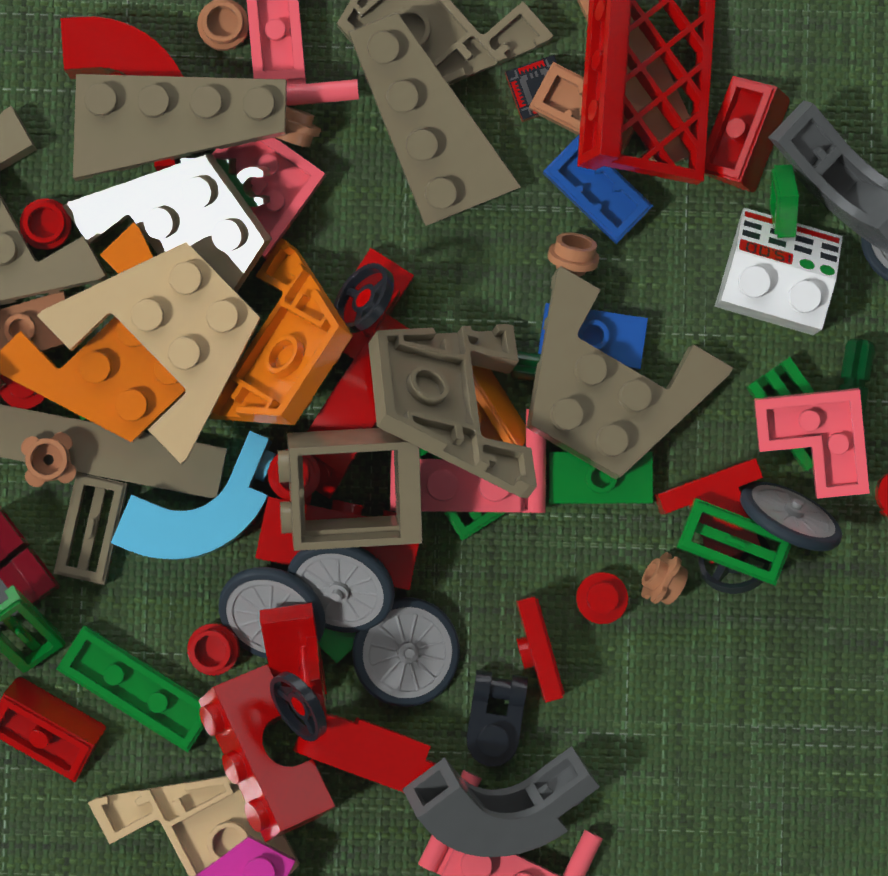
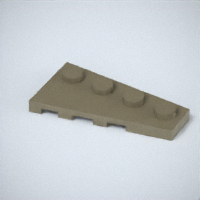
[348,12,521,226]
[73,74,287,181]

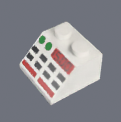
[715,208,843,335]

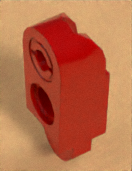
[293,714,436,793]

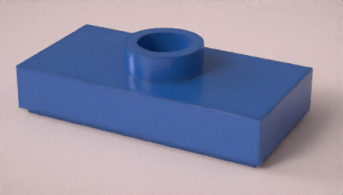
[542,135,653,245]
[538,303,648,370]

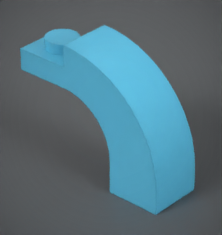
[111,431,276,560]

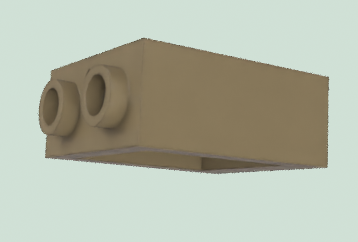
[278,428,422,551]

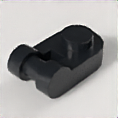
[467,670,528,766]

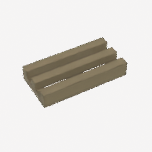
[53,472,129,585]

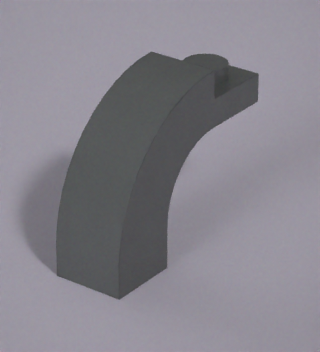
[768,100,888,254]
[402,746,600,857]

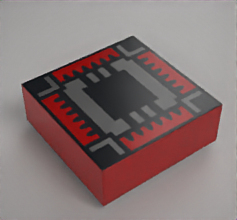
[505,55,557,123]

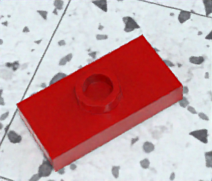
[516,596,565,703]

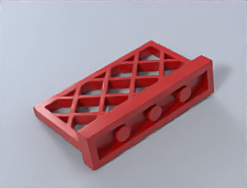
[577,0,716,185]

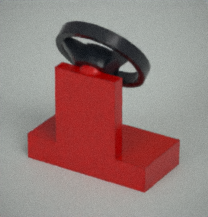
[334,248,414,360]
[653,458,772,594]
[260,603,327,741]

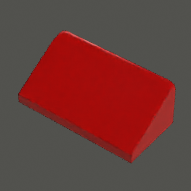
[704,76,790,192]
[0,677,106,782]

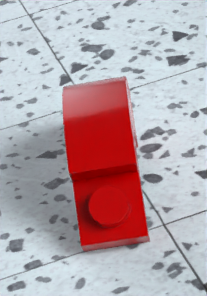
[60,16,183,171]
[307,315,409,499]

